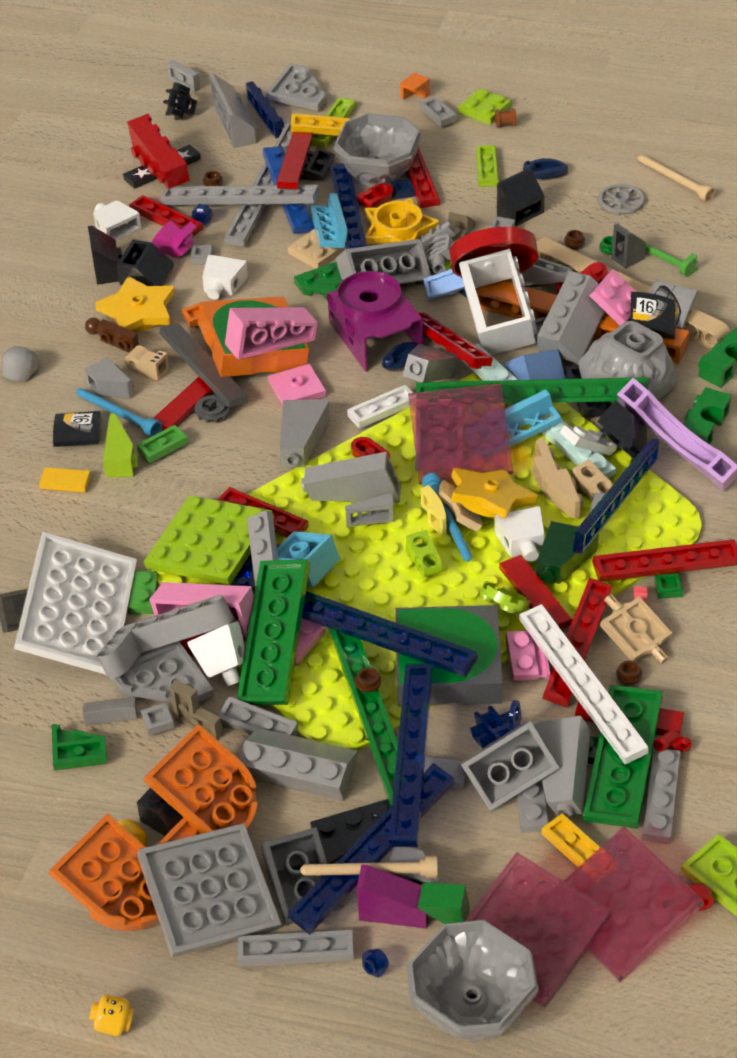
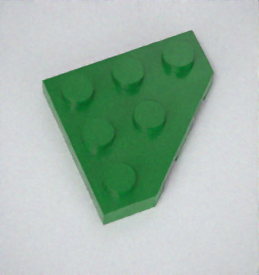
[294,262,343,299]

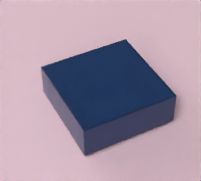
[391,179,415,199]

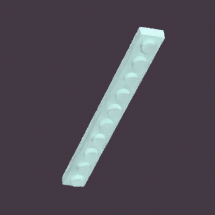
[463,343,616,479]

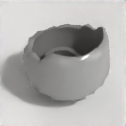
[2,346,39,382]

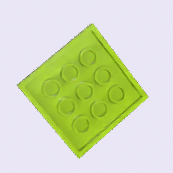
[144,495,274,585]

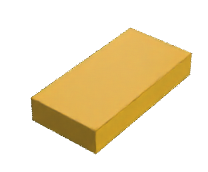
[39,467,91,493]

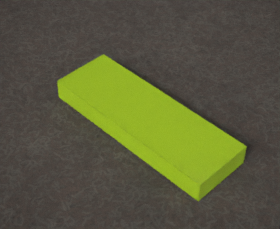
[476,145,499,187]

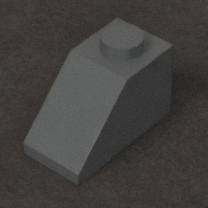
[612,224,646,269]

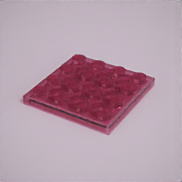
[408,383,513,485]
[541,826,704,982]
[465,852,612,1008]

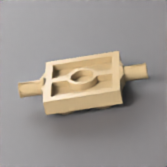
[600,594,672,664]

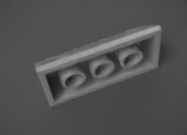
[209,73,258,148]
[336,239,431,285]
[537,271,605,363]
[239,728,359,801]

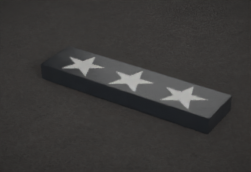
[123,144,201,189]

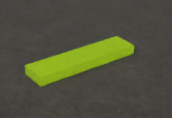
[311,97,357,148]

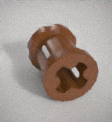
[495,108,517,127]

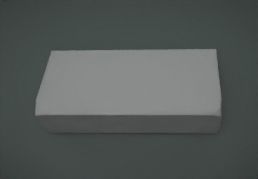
[83,697,137,725]

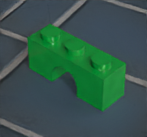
[698,327,737,388]
[682,387,731,445]

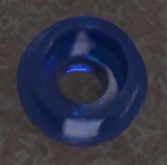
[362,948,389,978]

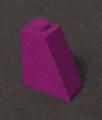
[357,864,433,929]

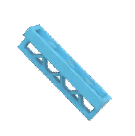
[310,193,347,248]
[464,389,562,462]

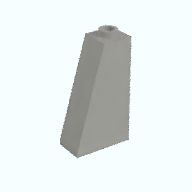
[403,344,459,383]
[280,399,330,467]
[301,452,401,502]
[532,716,591,817]

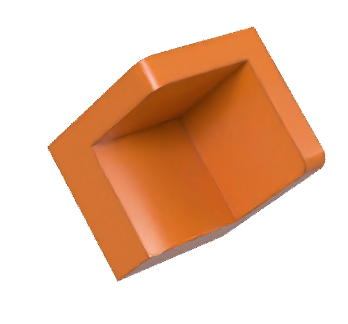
[400,72,430,100]

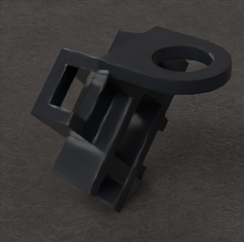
[163,82,197,120]

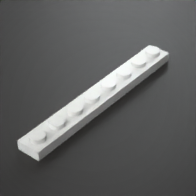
[519,604,648,764]

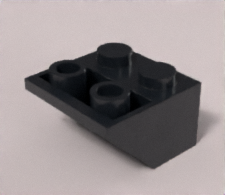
[497,168,545,227]
[117,239,174,286]
[597,400,648,462]

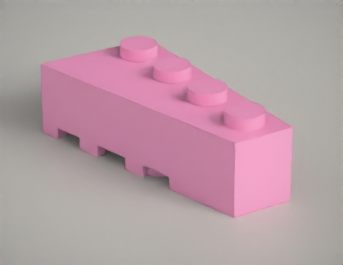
[225,307,318,360]
[150,582,254,644]

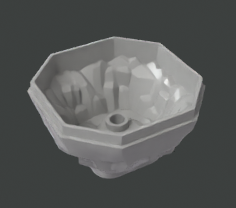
[333,113,421,186]
[578,321,677,403]
[407,920,539,1043]

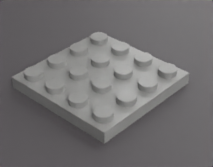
[137,823,281,958]

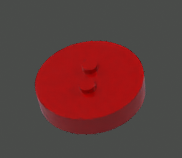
[449,227,538,278]

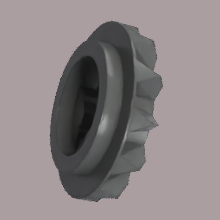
[195,395,231,423]

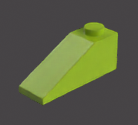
[103,413,139,477]

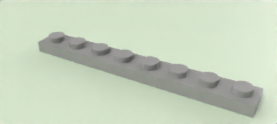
[160,185,320,206]

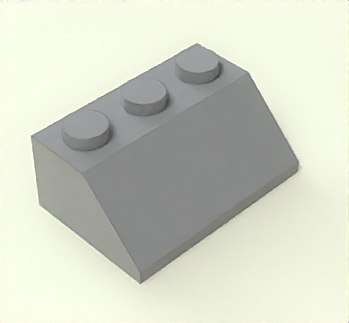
[461,719,559,811]

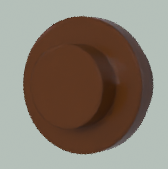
[203,171,223,186]
[564,230,585,249]
[616,660,642,685]
[355,667,381,693]

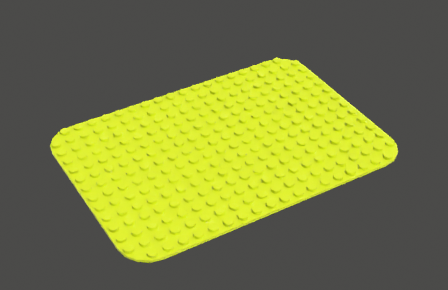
[152,373,702,751]

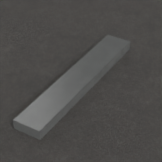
[160,324,249,407]

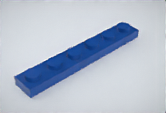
[262,146,314,234]

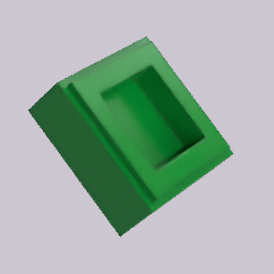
[654,573,683,599]

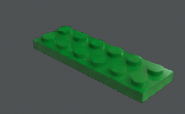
[237,559,310,705]
[583,685,663,829]

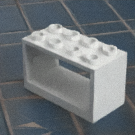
[459,249,538,355]

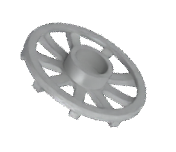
[598,184,644,215]

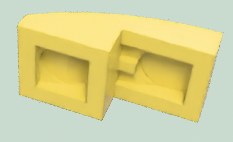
[421,485,446,537]

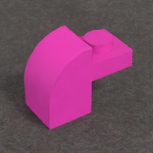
[151,220,196,258]

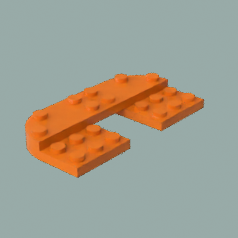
[49,724,258,931]

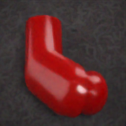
[654,731,692,753]

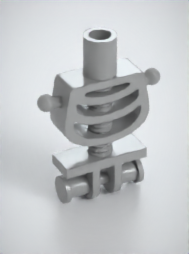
[421,219,456,274]

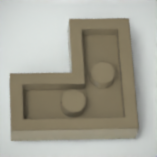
[169,680,223,740]

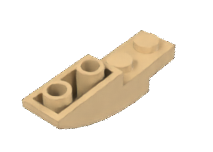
[532,438,583,519]

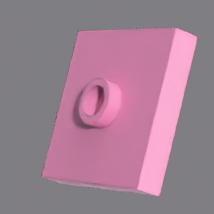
[268,364,326,406]

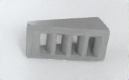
[345,493,394,527]

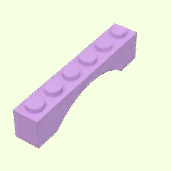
[617,378,737,492]

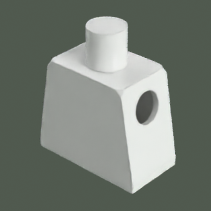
[93,201,142,241]
[202,255,248,299]
[495,506,544,562]
[187,621,245,687]

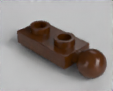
[85,317,139,353]

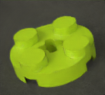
[479,581,530,614]

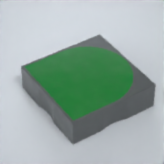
[395,605,503,706]

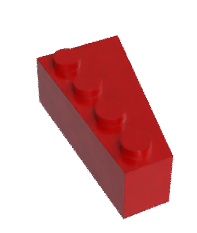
[127,114,190,189]

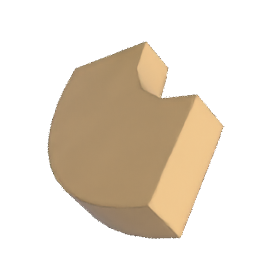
[438,480,482,532]

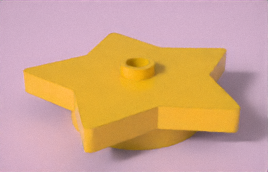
[364,198,439,245]
[95,277,175,332]
[451,468,538,519]

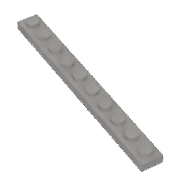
[224,121,293,247]

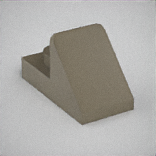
[449,212,476,242]

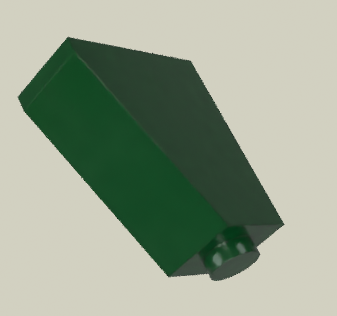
[536,521,599,584]

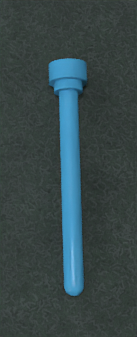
[76,388,163,437]
[422,473,472,562]

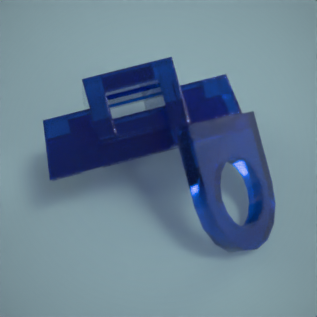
[470,700,522,748]

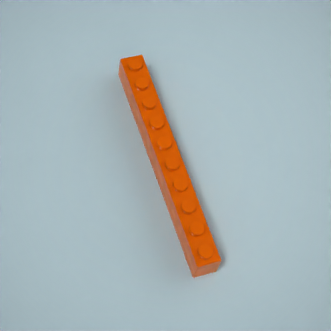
[476,280,689,364]

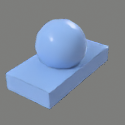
[423,269,465,300]

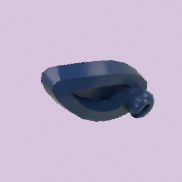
[523,158,568,179]
[382,342,418,371]

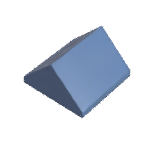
[504,350,565,380]

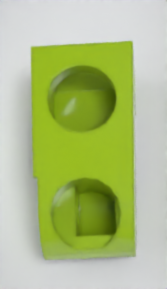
[406,529,442,577]

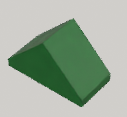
[417,882,470,924]

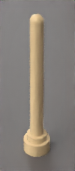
[638,154,716,203]
[300,856,437,879]

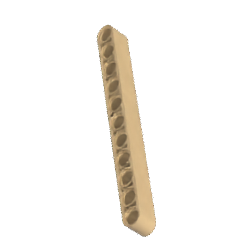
[536,237,730,349]

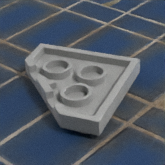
[266,63,326,111]
[112,641,214,703]

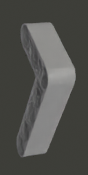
[97,595,234,679]

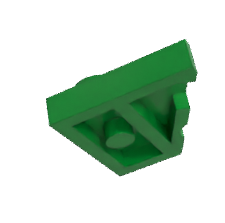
[52,724,108,771]

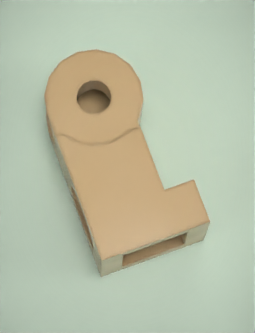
[124,345,169,381]
[571,459,615,502]

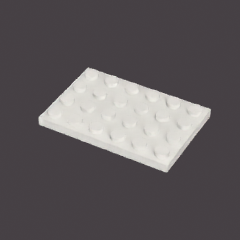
[13,532,137,675]

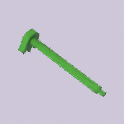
[645,244,699,277]

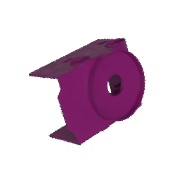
[326,271,423,372]

